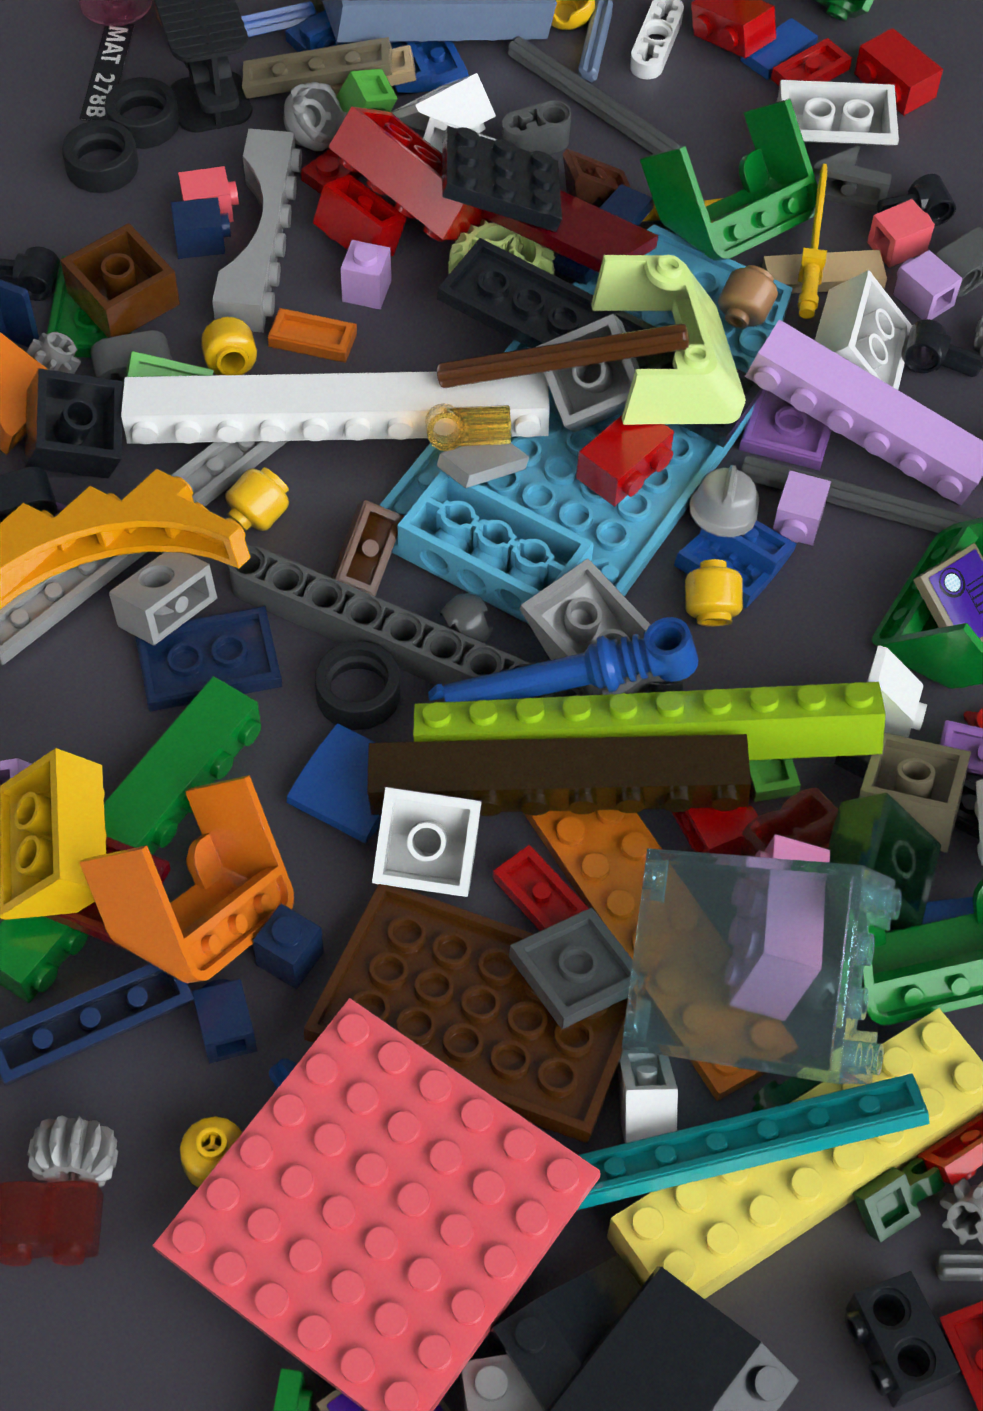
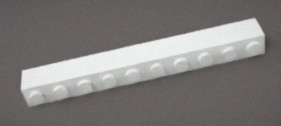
[121,372,549,444]

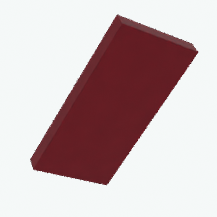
[483,190,658,272]

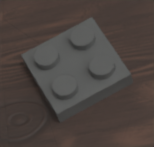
[509,908,647,1029]

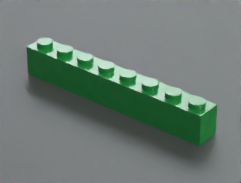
[0,676,261,1003]

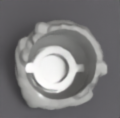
[283,82,347,151]

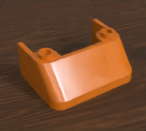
[79,775,294,983]

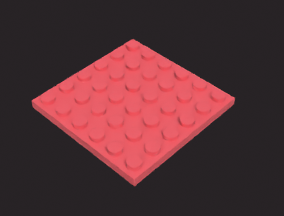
[153,998,600,1411]

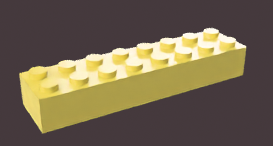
[607,1008,983,1299]

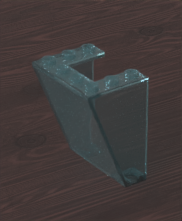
[622,848,901,1084]

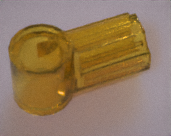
[425,403,511,451]

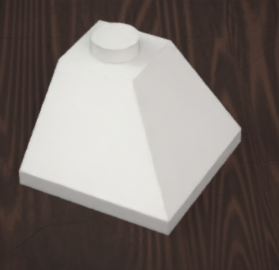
[391,73,496,133]

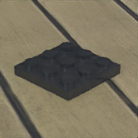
[442,126,562,232]

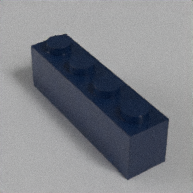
[0,963,194,1087]

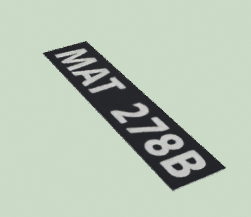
[79,22,135,120]

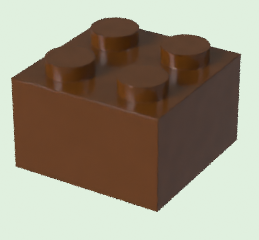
[60,223,180,338]

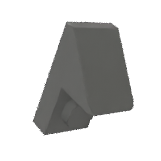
[813,146,893,212]

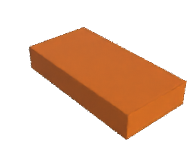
[267,308,357,363]

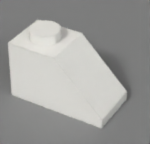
[867,645,927,738]
[618,1049,678,1143]

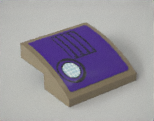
[913,543,983,642]

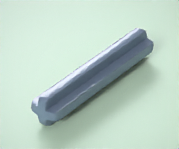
[578,0,613,83]

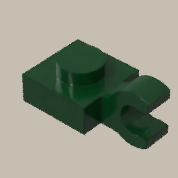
[853,1158,945,1243]

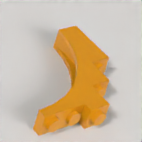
[0,469,251,609]

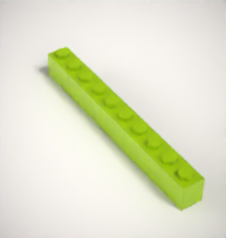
[413,682,886,760]

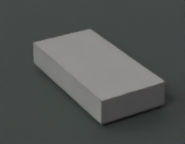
[437,435,529,488]

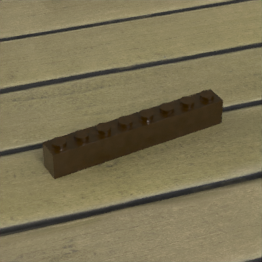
[367,734,751,816]

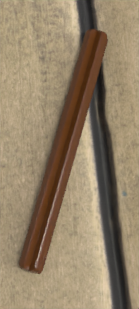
[437,323,689,388]

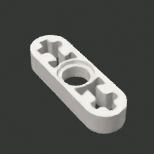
[630,0,684,80]

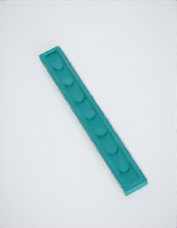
[577,1073,930,1210]

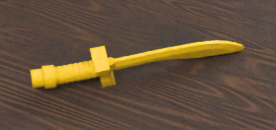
[798,163,827,319]

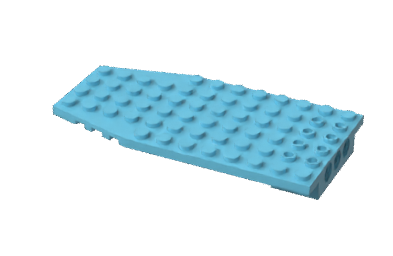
[379,224,793,624]

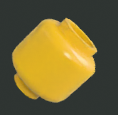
[201,317,257,375]
[225,467,289,531]
[685,559,743,626]
[179,1116,243,1188]

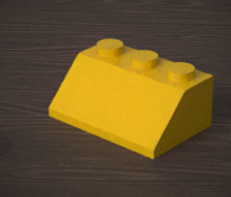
[0,748,107,920]

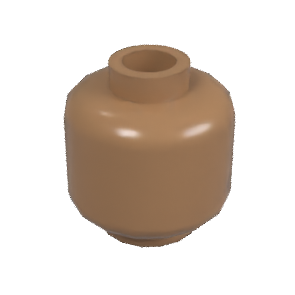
[718,265,778,329]

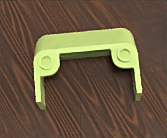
[591,255,746,425]

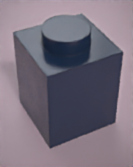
[171,197,231,259]
[253,904,324,989]
[192,979,257,1064]

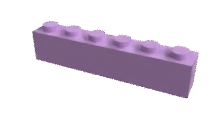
[745,320,983,506]

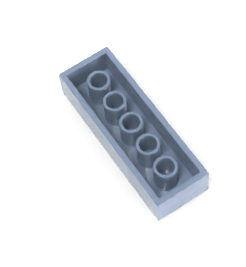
[322,0,557,43]

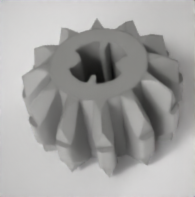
[27,1115,118,1191]

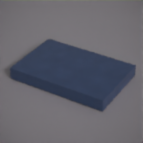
[135,606,282,712]

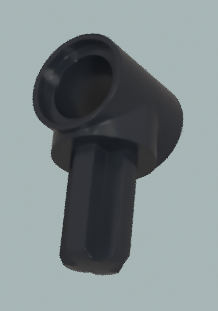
[877,174,956,226]
[0,246,60,301]
[903,319,983,377]

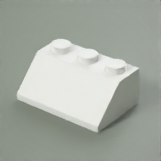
[777,80,899,146]
[815,270,912,390]

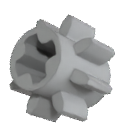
[27,332,81,374]
[940,1178,983,1245]

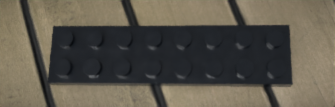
[437,238,763,448]

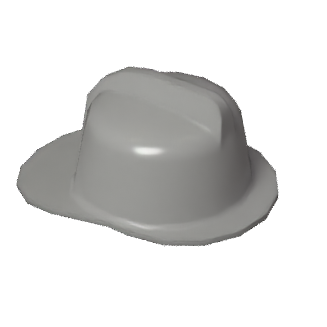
[690,465,759,537]

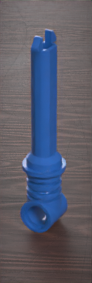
[428,617,699,702]

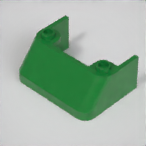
[639,99,818,261]
[872,517,983,689]
[829,863,983,1025]

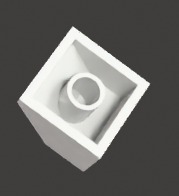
[372,787,482,897]

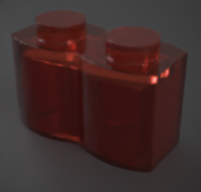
[740,788,838,875]
[0,1181,104,1266]

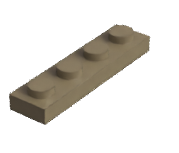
[242,37,392,99]

